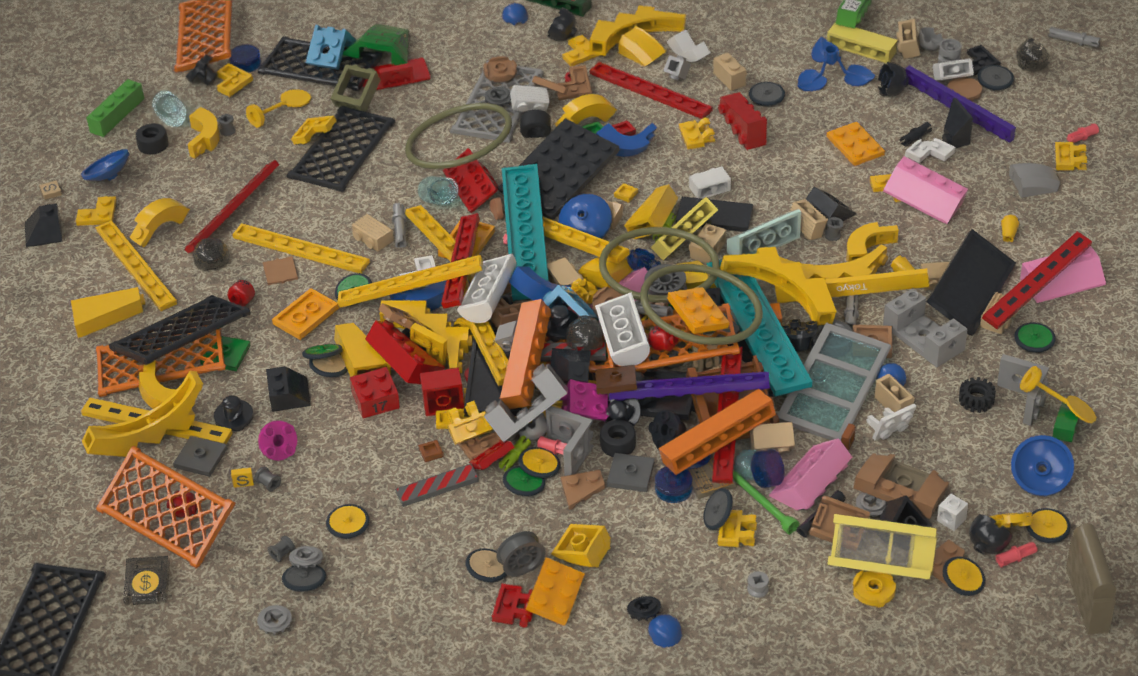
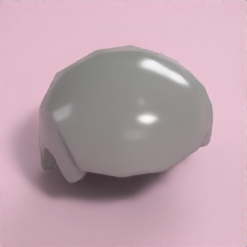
[918,27,944,51]
[518,413,547,441]

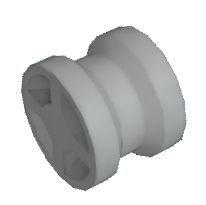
[747,571,769,598]

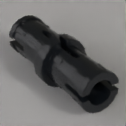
[900,122,932,147]

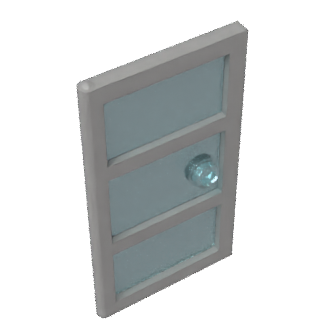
[778,323,891,441]

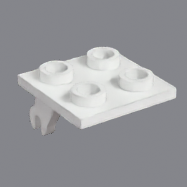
[866,404,916,441]

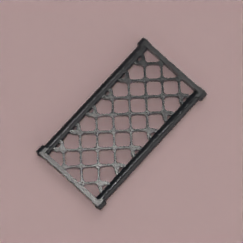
[258,36,383,91]
[286,106,396,192]
[109,295,251,365]
[0,563,106,676]

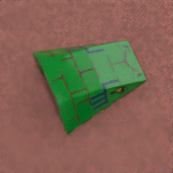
[343,24,409,65]

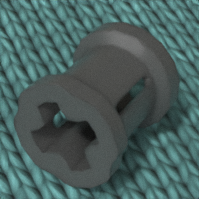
[218,114,236,136]
[825,217,843,241]
[254,467,281,492]
[268,535,296,562]

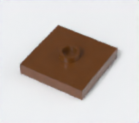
[596,365,637,395]

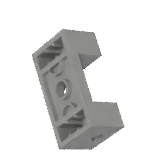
[883,288,967,367]
[484,363,568,442]

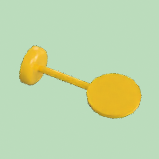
[246,89,311,128]
[1020,366,1096,423]

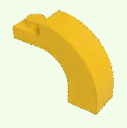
[555,94,617,127]
[187,107,220,158]
[129,198,190,247]
[846,222,899,262]
[139,360,177,409]

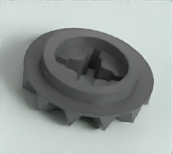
[484,87,511,107]

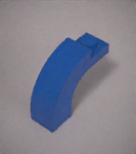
[596,123,657,157]
[509,266,571,305]
[390,280,446,311]

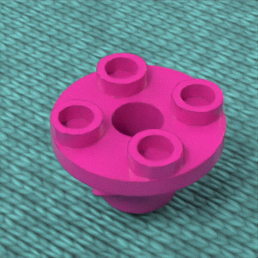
[258,420,297,461]

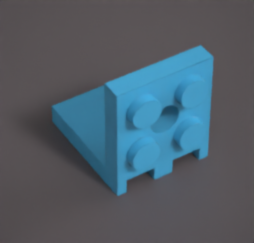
[306,25,357,69]
[543,284,599,323]

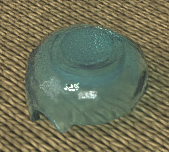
[734,449,764,480]

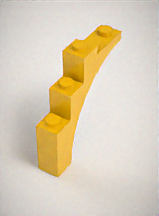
[589,5,686,56]
[779,244,888,279]
[720,247,836,325]
[379,300,473,373]
[82,371,203,457]

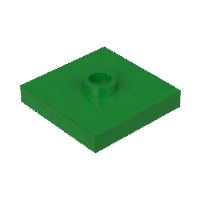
[200,335,251,372]

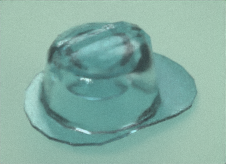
[152,91,187,127]
[418,176,459,206]

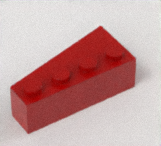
[718,92,767,150]
[365,320,445,385]

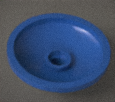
[81,149,130,181]
[558,194,612,239]
[1011,435,1074,496]

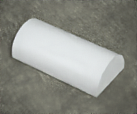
[457,254,516,323]
[595,292,650,366]

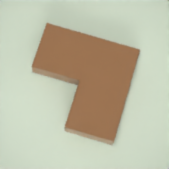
[557,65,592,100]
[532,76,568,95]
[458,432,501,461]

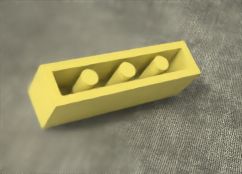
[827,22,897,63]
[651,197,718,260]

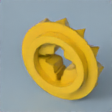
[571,278,598,304]

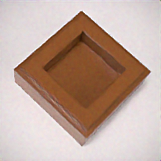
[841,423,856,451]
[418,440,444,463]

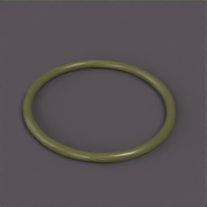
[405,103,512,169]
[599,227,720,303]
[640,264,763,345]

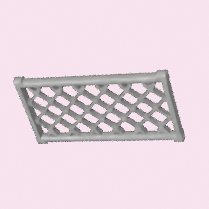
[450,61,544,143]

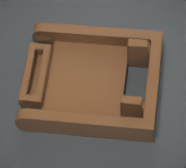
[809,496,871,551]

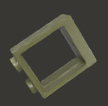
[330,64,381,112]

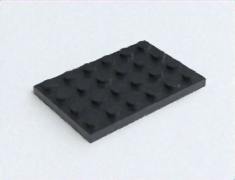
[497,118,620,220]

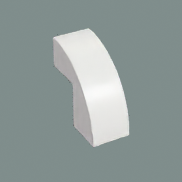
[666,30,710,62]

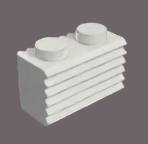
[933,58,974,81]
[510,85,549,112]
[689,166,731,199]

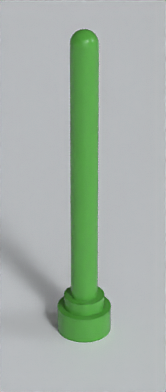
[733,470,800,535]

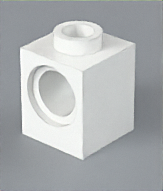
[937,494,968,531]

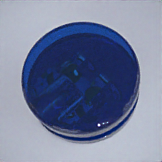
[229,44,261,73]
[751,449,785,488]
[655,466,693,503]

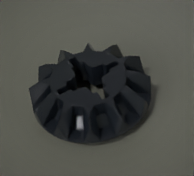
[627,596,662,621]

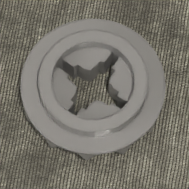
[856,492,888,518]
[289,546,323,569]
[257,605,292,635]

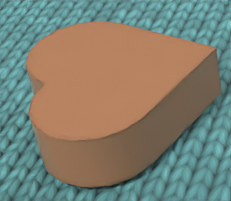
[489,197,504,220]

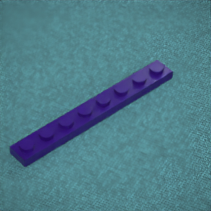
[905,65,1016,143]
[609,372,770,401]

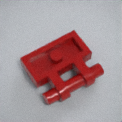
[492,583,533,628]

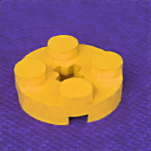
[989,512,1033,528]
[853,570,896,608]

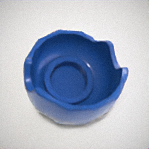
[502,3,528,25]
[876,363,907,386]
[648,614,682,648]

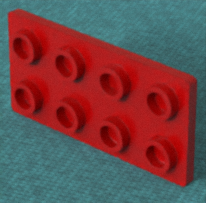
[363,57,431,90]
[443,148,499,213]

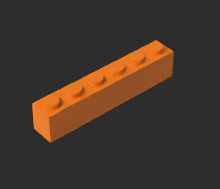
[500,299,551,409]
[659,389,776,475]

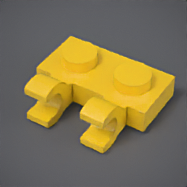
[679,118,715,150]
[1055,142,1087,170]
[447,401,492,445]
[718,510,757,547]

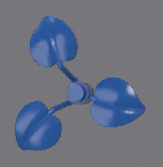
[797,36,875,91]

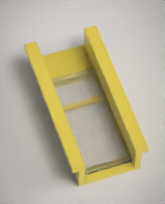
[827,514,937,580]

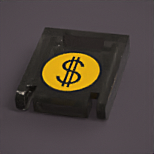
[123,556,170,605]

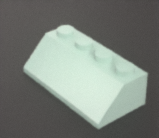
[727,209,801,255]

